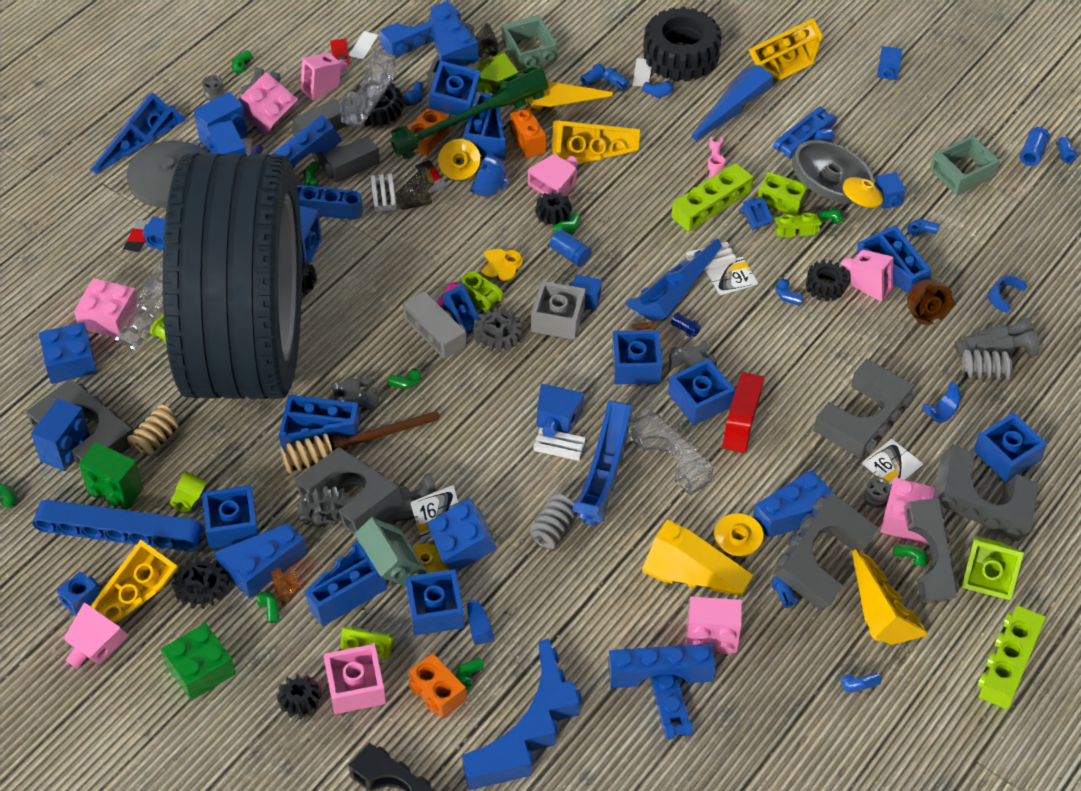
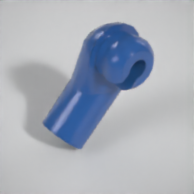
[403,81,424,105]
[813,128,835,142]
[907,219,939,236]

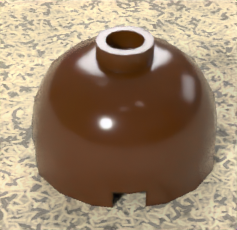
[907,279,954,325]

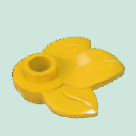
[481,249,523,282]

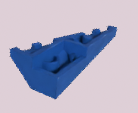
[692,65,773,141]
[89,92,186,174]
[625,239,722,321]

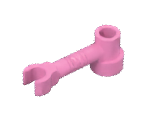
[708,136,725,178]

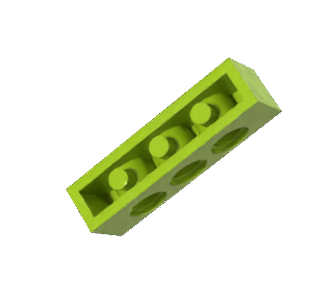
[671,163,753,232]
[977,605,1046,710]

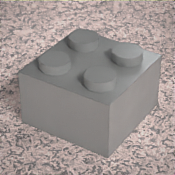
[531,281,586,340]

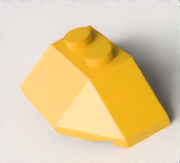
[748,18,823,81]

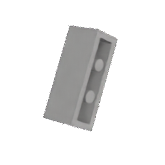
[403,291,467,360]

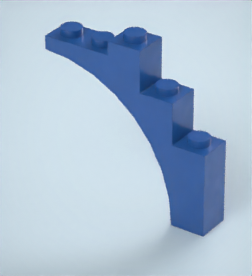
[573,400,634,525]
[462,639,583,790]

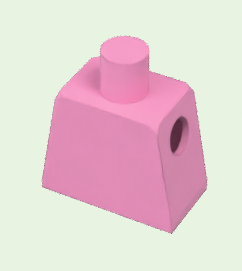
[301,53,347,101]
[528,155,578,196]
[842,250,893,302]
[64,603,129,670]

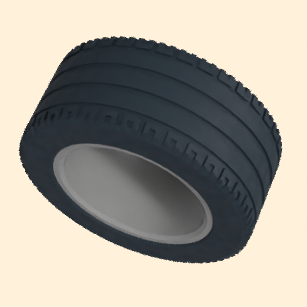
[162,153,302,399]

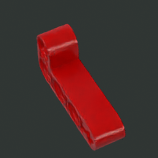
[722,371,765,454]

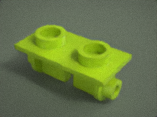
[774,213,822,238]
[341,625,395,660]

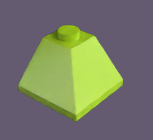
[474,52,518,88]
[961,535,1024,601]

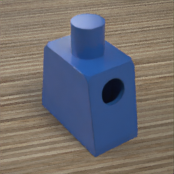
[536,383,584,437]

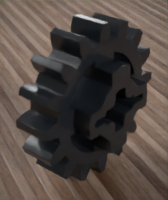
[172,557,228,609]

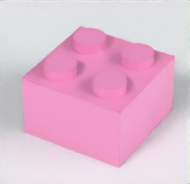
[239,72,298,136]
[74,278,139,339]
[880,477,935,544]
[686,597,742,654]
[323,644,386,714]

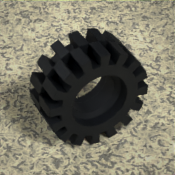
[806,260,848,302]

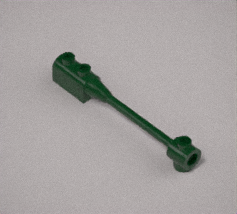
[390,65,549,159]

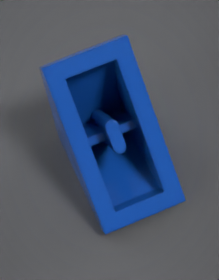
[443,283,478,332]

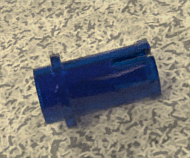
[671,312,701,337]

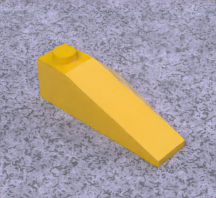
[551,121,640,165]
[852,549,928,645]

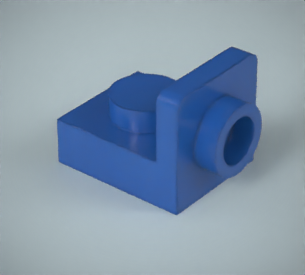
[739,198,774,230]

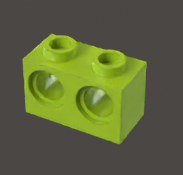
[757,172,808,216]

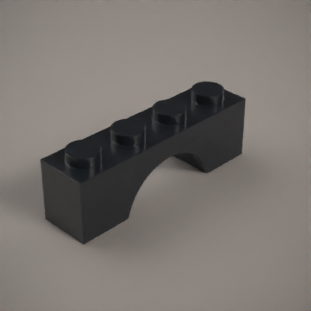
[348,742,436,791]

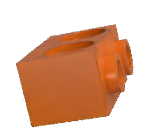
[407,108,450,156]
[510,108,546,159]
[408,653,467,719]

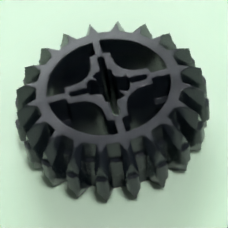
[348,80,404,128]

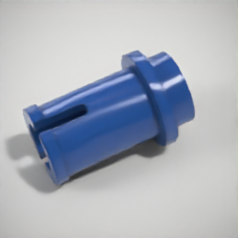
[580,64,606,87]
[603,67,630,91]
[1056,137,1077,163]
[772,576,798,608]

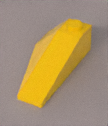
[525,81,613,110]
[642,520,754,596]
[90,540,179,624]

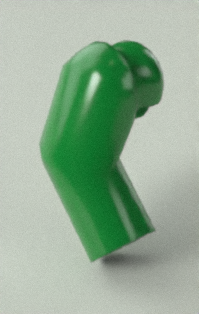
[231,50,253,74]
[303,162,320,187]
[817,209,844,226]
[553,213,581,235]
[387,368,422,389]
[0,484,17,508]
[893,544,928,566]
[257,591,280,623]
[455,658,484,691]

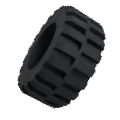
[643,7,722,82]

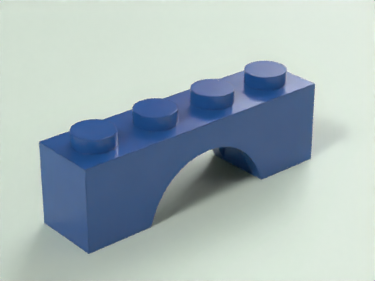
[379,0,461,59]
[271,114,343,169]
[608,643,715,688]

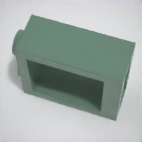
[502,14,557,70]
[930,135,1000,195]
[355,517,427,587]

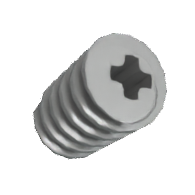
[961,349,1012,381]
[530,494,574,549]

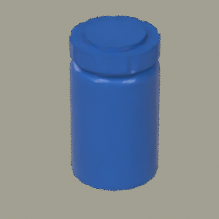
[1019,127,1050,166]
[549,229,592,267]

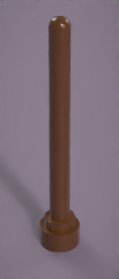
[330,411,440,451]

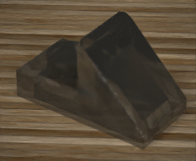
[472,23,498,64]
[395,166,434,210]

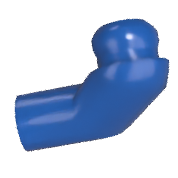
[642,81,674,98]
[775,278,803,306]
[841,673,881,693]

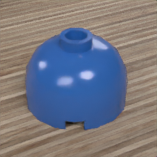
[470,153,509,197]

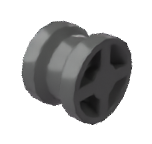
[202,75,225,101]
[864,477,891,508]

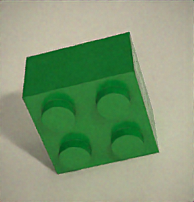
[78,442,144,510]
[161,622,236,701]

